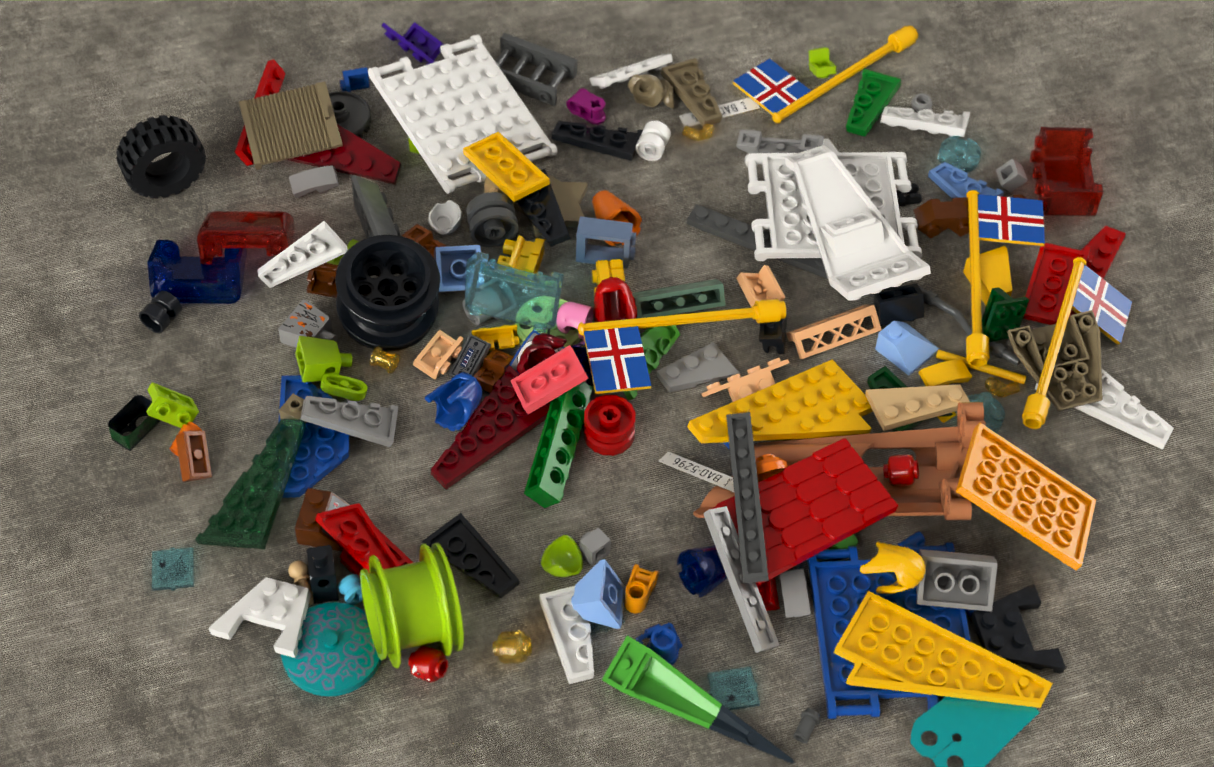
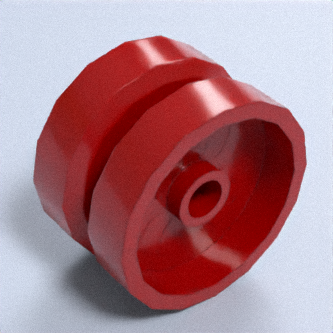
[584,395,636,456]

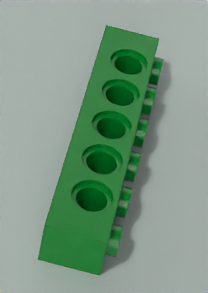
[524,382,593,508]

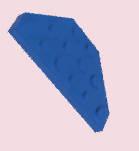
[274,375,350,498]

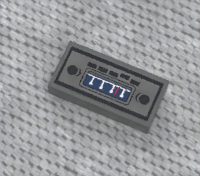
[449,334,491,377]

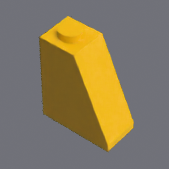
[963,246,1012,306]

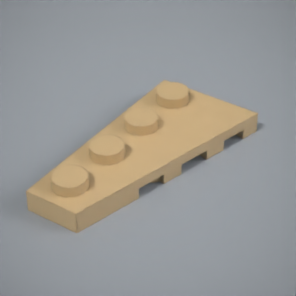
[865,384,970,431]

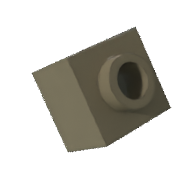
[279,394,307,431]

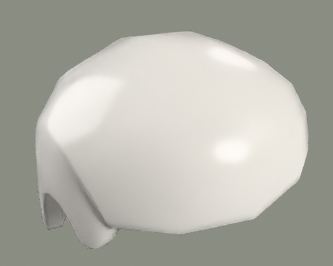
[428,200,462,235]

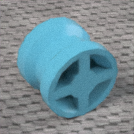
[337,574,363,605]

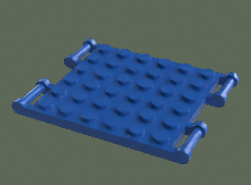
[807,543,971,719]

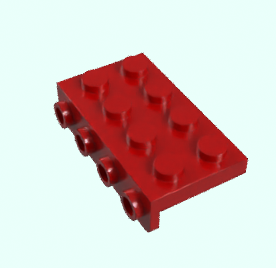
[1023,243,1094,325]

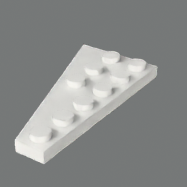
[1035,368,1174,450]

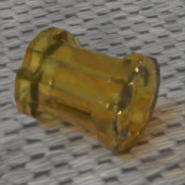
[369,346,400,374]

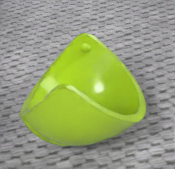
[541,535,583,577]

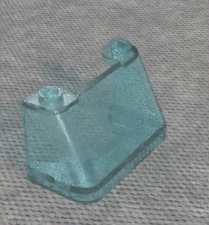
[465,252,564,332]

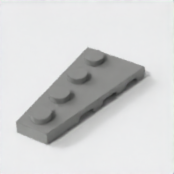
[300,396,398,447]

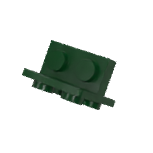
[982,287,1029,342]

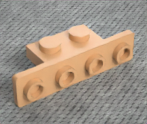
[701,357,790,402]

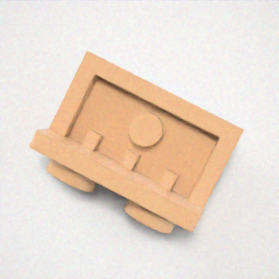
[736,265,785,307]
[413,329,464,380]

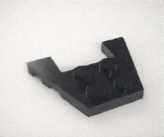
[971,584,1066,673]

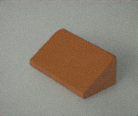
[176,430,212,482]

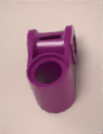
[566,88,606,125]

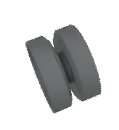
[466,192,518,247]

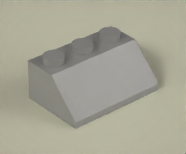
[916,549,998,612]

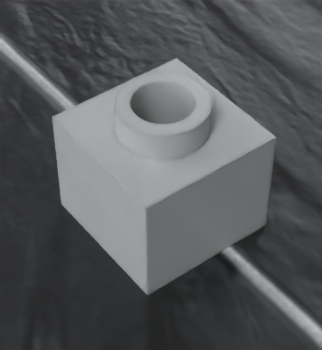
[996,158,1028,192]
[579,527,611,566]

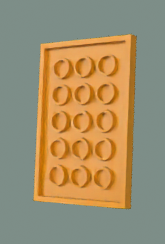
[956,423,1096,570]

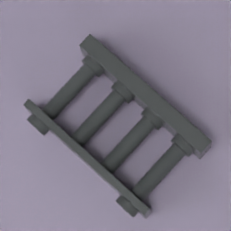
[495,33,578,106]

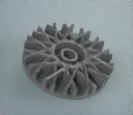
[328,91,371,139]

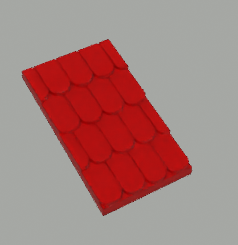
[712,438,899,585]

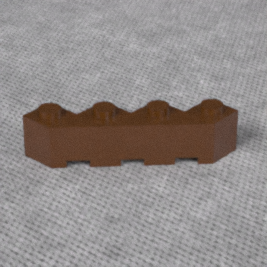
[913,194,1027,239]

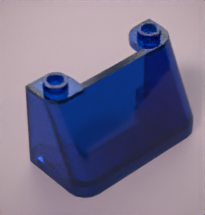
[147,240,247,304]

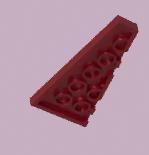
[287,118,401,185]
[431,365,550,490]

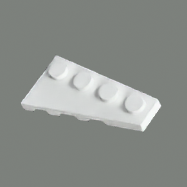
[539,586,594,684]

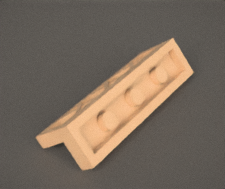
[786,304,882,359]

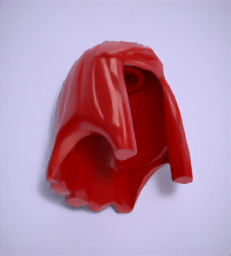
[594,277,637,322]

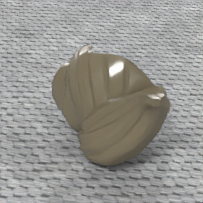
[628,74,675,109]

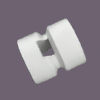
[636,121,671,161]

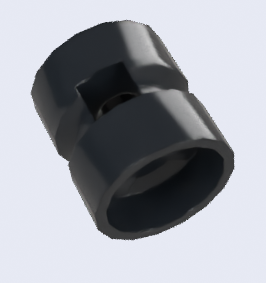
[139,290,182,334]

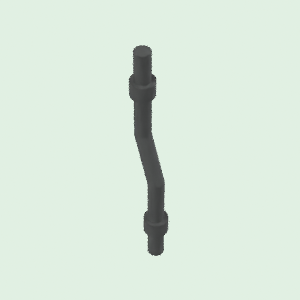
[914,283,1021,366]

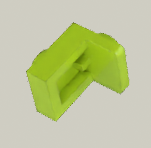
[808,47,836,78]

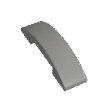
[737,130,824,154]

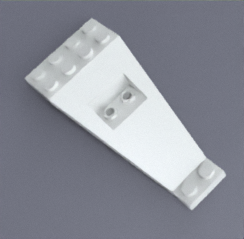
[785,145,931,301]

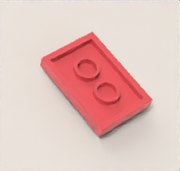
[510,345,589,414]

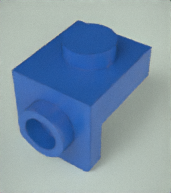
[340,67,370,92]

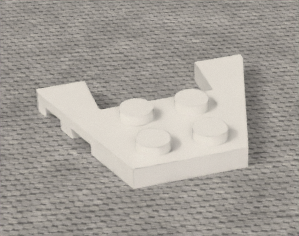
[209,577,311,658]

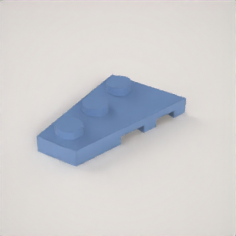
[928,162,1004,198]

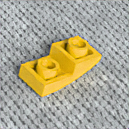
[918,359,972,386]

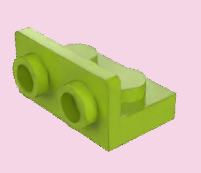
[146,382,199,428]

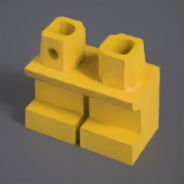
[497,235,545,285]

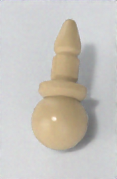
[288,561,314,605]

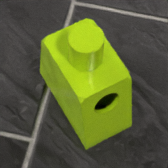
[295,336,352,382]

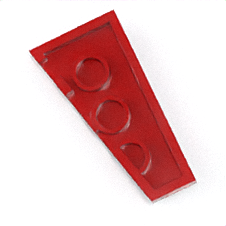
[1081,226,1126,279]
[315,503,401,572]

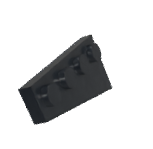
[551,121,643,161]
[516,169,571,247]
[422,513,520,599]

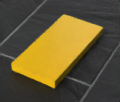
[463,132,550,202]

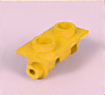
[472,325,519,351]

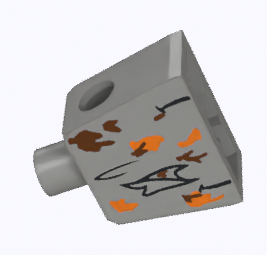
[278,299,338,348]

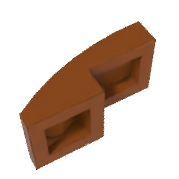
[401,224,447,258]
[474,349,514,393]

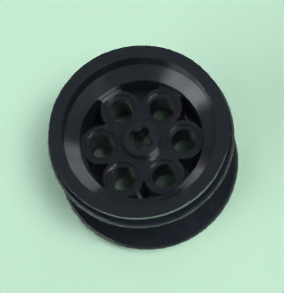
[335,235,440,352]

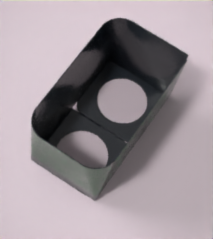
[108,395,160,451]

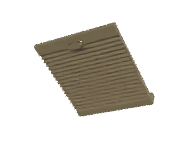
[239,81,343,170]

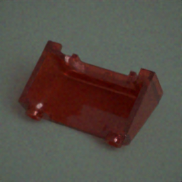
[197,211,294,264]

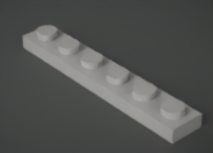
[703,506,780,653]

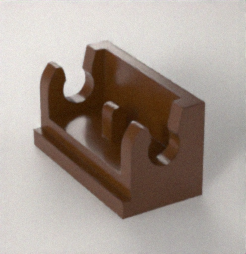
[307,263,338,298]

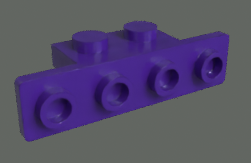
[381,22,444,65]

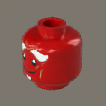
[408,646,448,682]

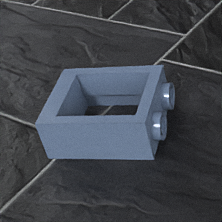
[576,217,636,268]

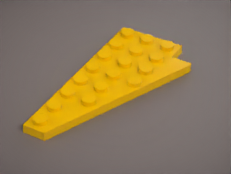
[687,359,873,443]
[834,591,1053,708]

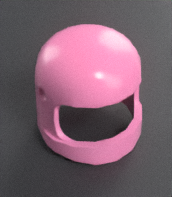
[556,302,594,340]

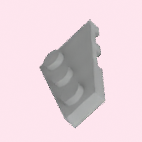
[656,342,740,392]

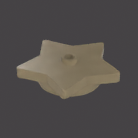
[513,169,588,237]

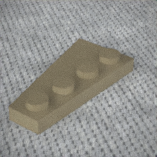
[660,58,722,127]

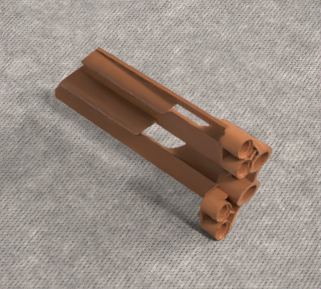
[693,402,986,520]

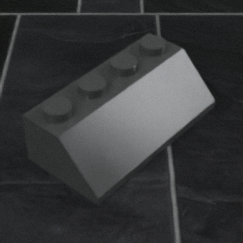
[351,175,400,238]

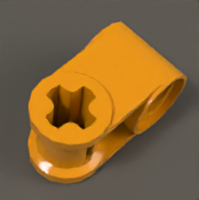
[624,564,659,614]

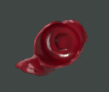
[517,333,567,375]

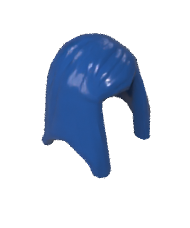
[425,372,482,431]

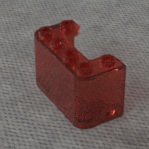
[1030,127,1103,217]

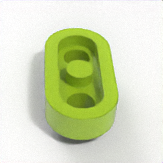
[320,373,368,401]

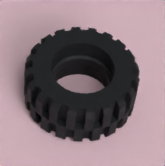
[116,115,206,199]

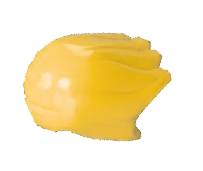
[860,542,926,594]

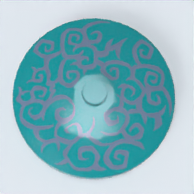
[281,602,381,696]

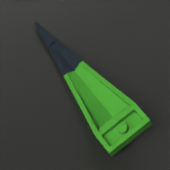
[602,636,795,763]

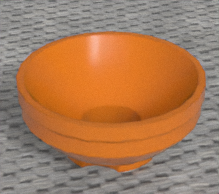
[755,454,788,482]

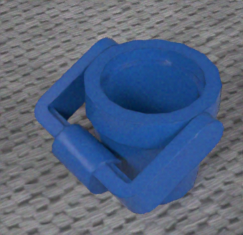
[636,623,682,665]

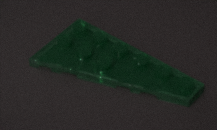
[195,419,306,549]

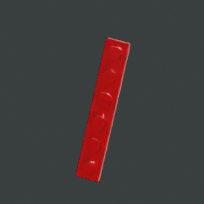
[235,59,286,166]

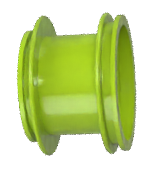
[360,543,464,668]

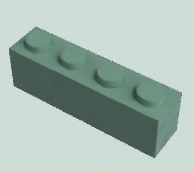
[632,279,726,318]

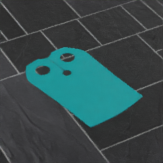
[910,697,1040,767]

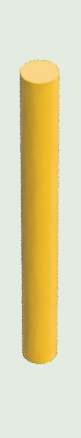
[936,349,1027,384]

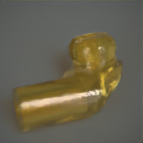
[682,124,714,141]
[984,377,1020,398]

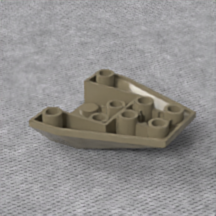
[1007,310,1103,411]

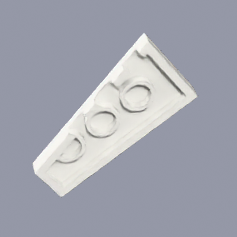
[590,54,673,89]
[881,106,970,137]
[257,221,347,288]

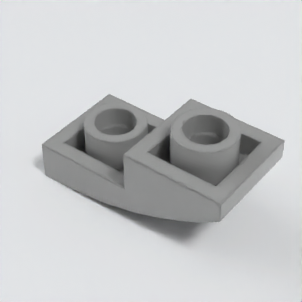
[289,166,339,198]
[780,569,811,618]

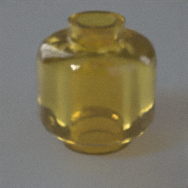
[493,630,532,664]

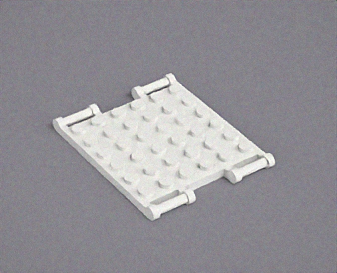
[368,34,558,194]
[745,152,922,261]

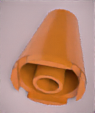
[592,190,642,246]

